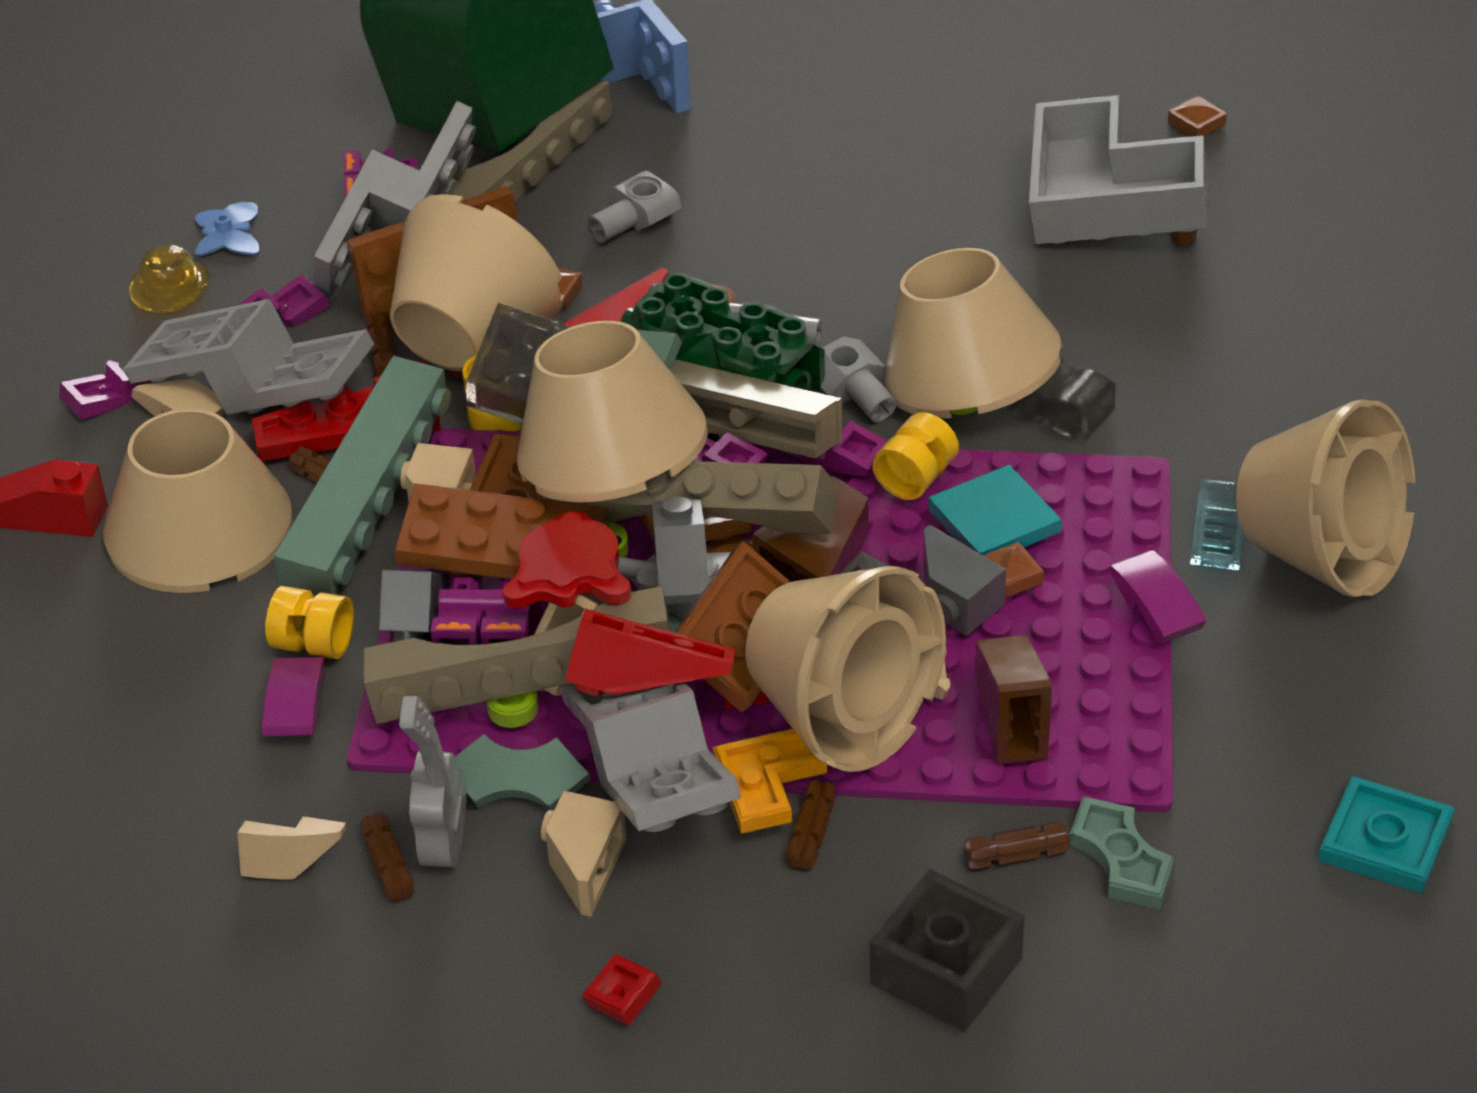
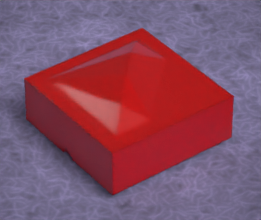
[582,953,662,1026]

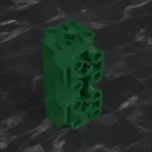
[620,273,825,391]

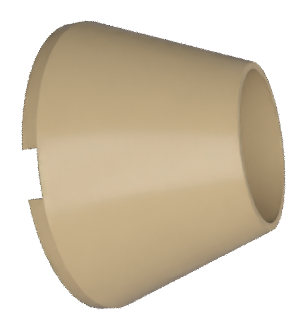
[390,194,565,371]
[883,248,1063,418]
[517,321,708,502]
[1236,399,1415,597]
[103,409,293,593]
[746,566,946,772]

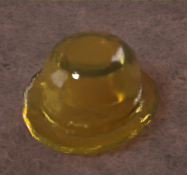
[129,244,210,314]

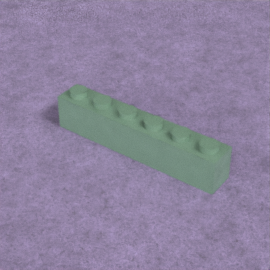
[274,355,451,597]

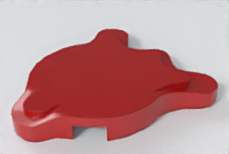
[502,511,631,609]

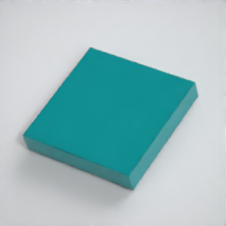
[928,465,1062,555]
[1318,776,1455,894]

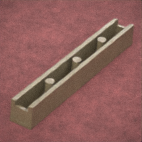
[511,327,843,459]

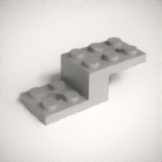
[314,101,476,298]
[123,299,374,415]
[559,682,741,832]

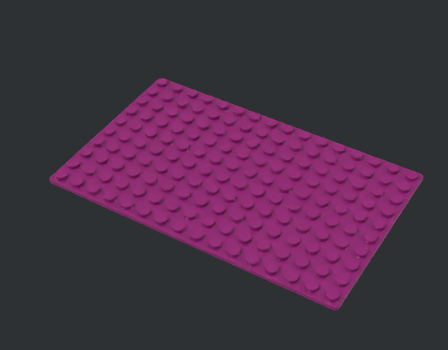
[347,428,1173,813]

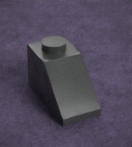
[651,497,709,605]
[923,525,1006,636]
[379,570,450,641]

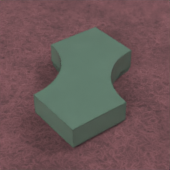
[454,734,591,811]
[1069,796,1174,910]

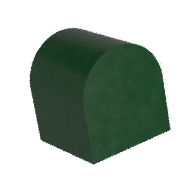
[360,0,614,152]

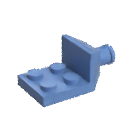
[594,0,691,113]

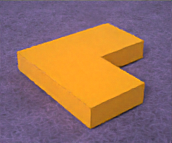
[712,729,827,834]

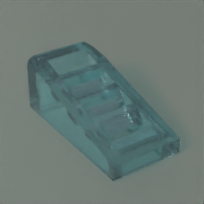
[1190,479,1243,570]

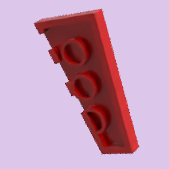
[252,360,441,461]

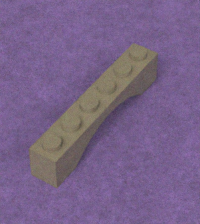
[452,79,613,202]
[542,461,840,534]
[364,586,672,724]

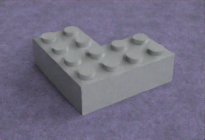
[1029,95,1208,244]

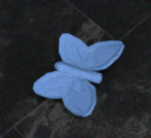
[195,202,259,257]

